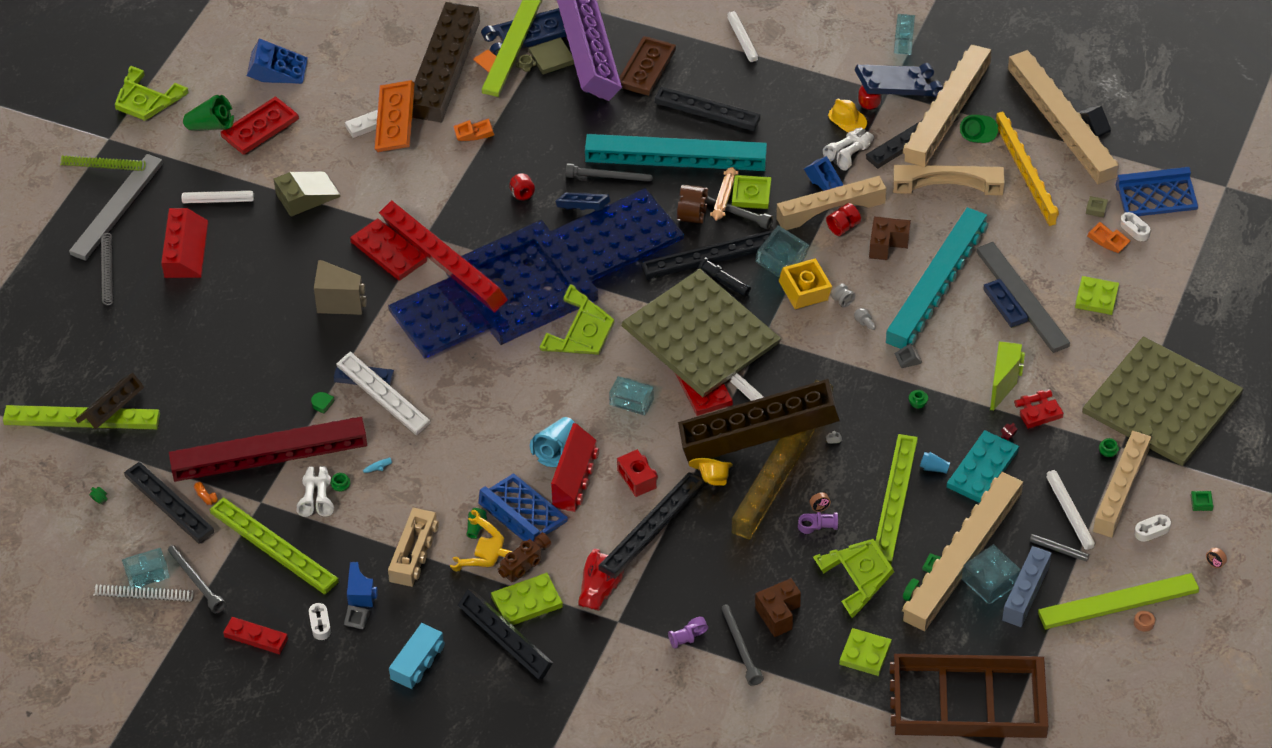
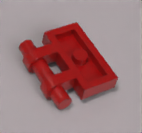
[1014,390,1064,429]

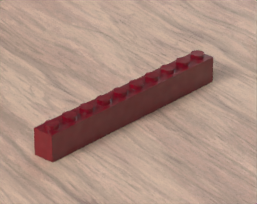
[169,416,367,482]

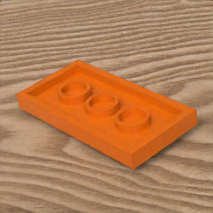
[375,80,415,152]

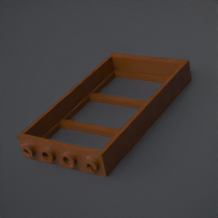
[889,654,1049,738]

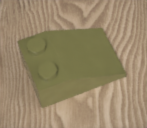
[273,171,340,216]

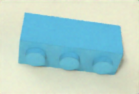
[389,623,445,689]

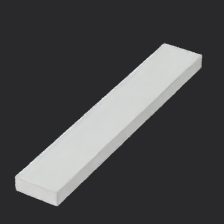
[337,352,430,436]

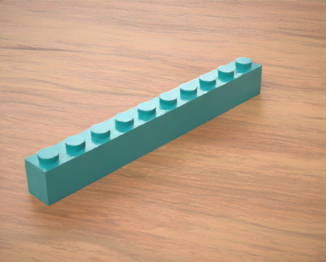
[585,134,767,171]
[886,207,988,349]

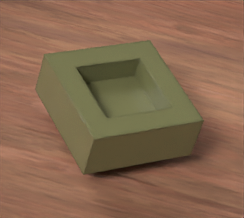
[1086,196,1108,218]

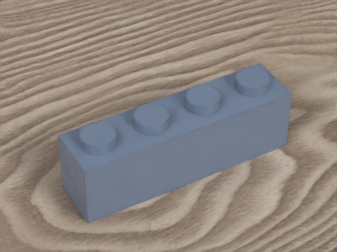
[1002,546,1051,627]

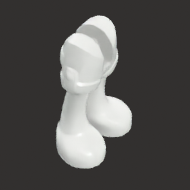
[823,127,874,170]
[297,466,334,517]

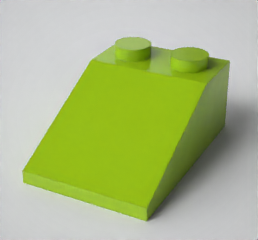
[990,341,1025,410]

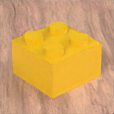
[779,258,832,309]

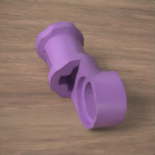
[798,512,838,534]
[668,617,708,649]

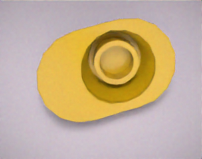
[828,99,867,132]
[689,458,733,486]

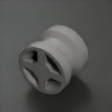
[831,284,855,308]

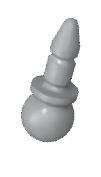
[854,308,875,330]

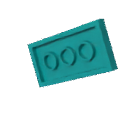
[947,430,1019,503]

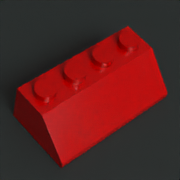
[162,208,208,278]
[551,423,599,512]

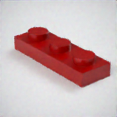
[223,617,288,654]

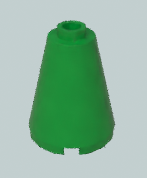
[183,95,234,131]

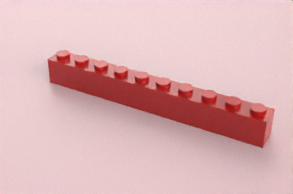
[379,200,508,313]

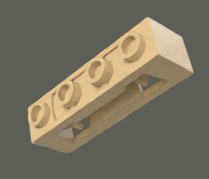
[388,508,439,587]

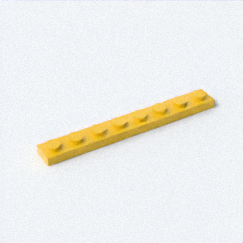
[996,112,1059,226]

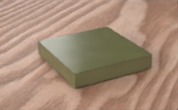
[529,37,574,74]

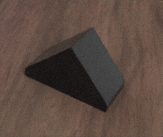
[1079,106,1111,137]

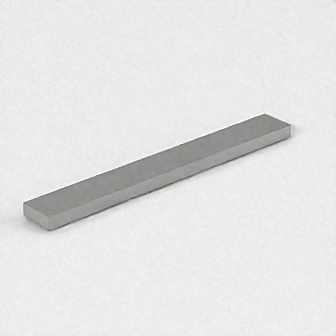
[69,154,163,261]

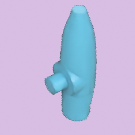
[363,457,392,473]

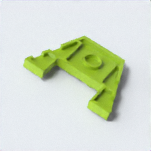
[115,66,189,121]
[539,284,615,355]
[813,539,894,618]

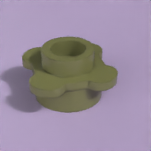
[515,55,536,72]

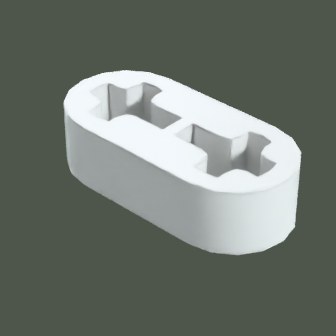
[1120,212,1150,241]
[1134,514,1171,542]
[309,603,331,640]

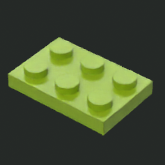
[491,573,563,626]

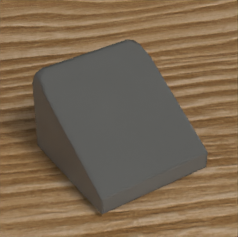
[894,343,922,368]
[344,605,371,629]

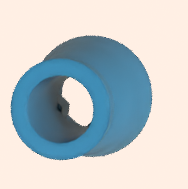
[920,452,950,474]

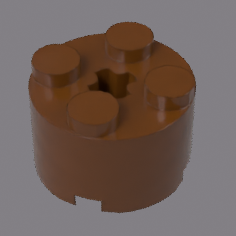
[677,184,708,224]

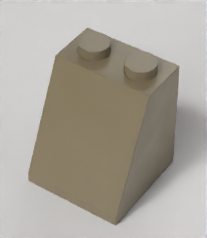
[314,260,367,315]

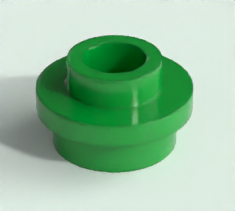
[909,390,928,408]
[1099,438,1119,457]
[331,473,350,492]
[89,487,108,504]

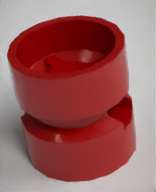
[826,203,861,236]

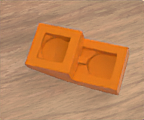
[453,118,494,141]
[1087,222,1131,253]

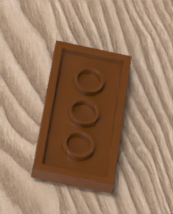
[619,36,676,96]

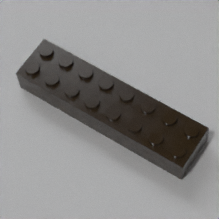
[412,2,480,123]
[678,379,840,464]

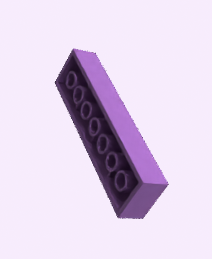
[557,0,622,101]

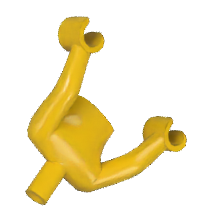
[450,510,513,572]

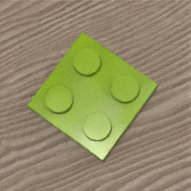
[732,175,771,209]
[1075,276,1119,315]
[839,628,892,676]

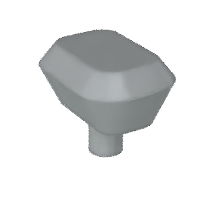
[826,431,842,443]

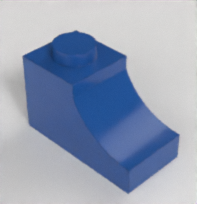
[804,156,843,191]
[347,562,378,607]

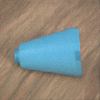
[530,417,575,467]

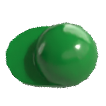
[960,115,998,143]

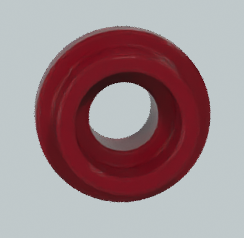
[1000,423,1018,441]

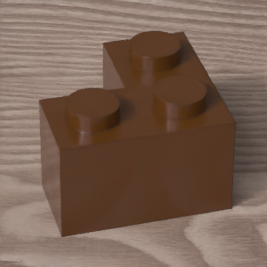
[869,216,911,260]
[755,578,801,637]

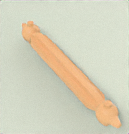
[710,167,739,221]

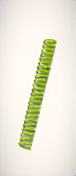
[60,155,146,171]

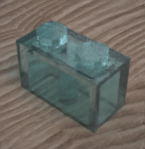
[894,14,915,55]
[609,376,654,416]
[122,548,170,589]

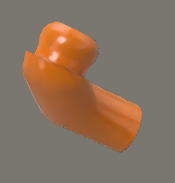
[194,482,218,505]

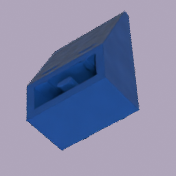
[246,38,308,84]

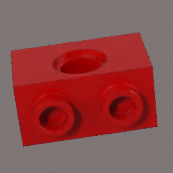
[617,449,658,497]

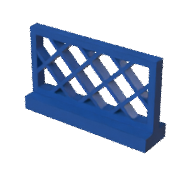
[1115,167,1198,216]
[478,473,568,541]

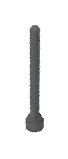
[566,163,653,182]
[705,197,773,230]
[168,545,226,614]
[722,604,764,686]

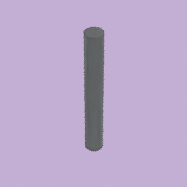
[1030,534,1089,562]

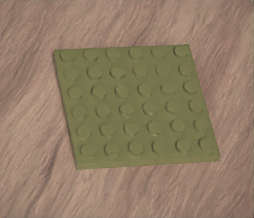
[621,269,781,397]
[1082,336,1243,466]

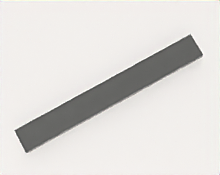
[976,242,1070,353]

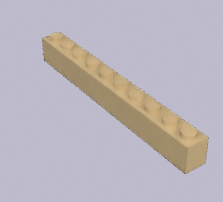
[903,44,991,167]
[1008,50,1119,184]
[902,472,1023,632]

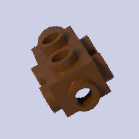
[498,532,552,582]

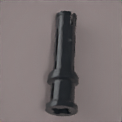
[698,257,751,297]

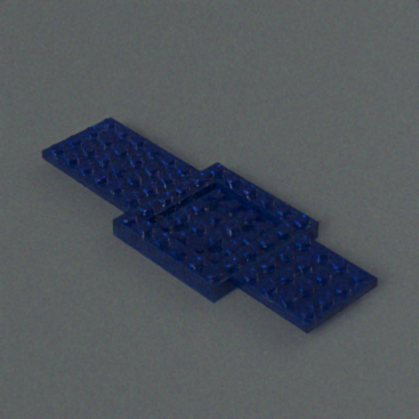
[388,188,684,359]

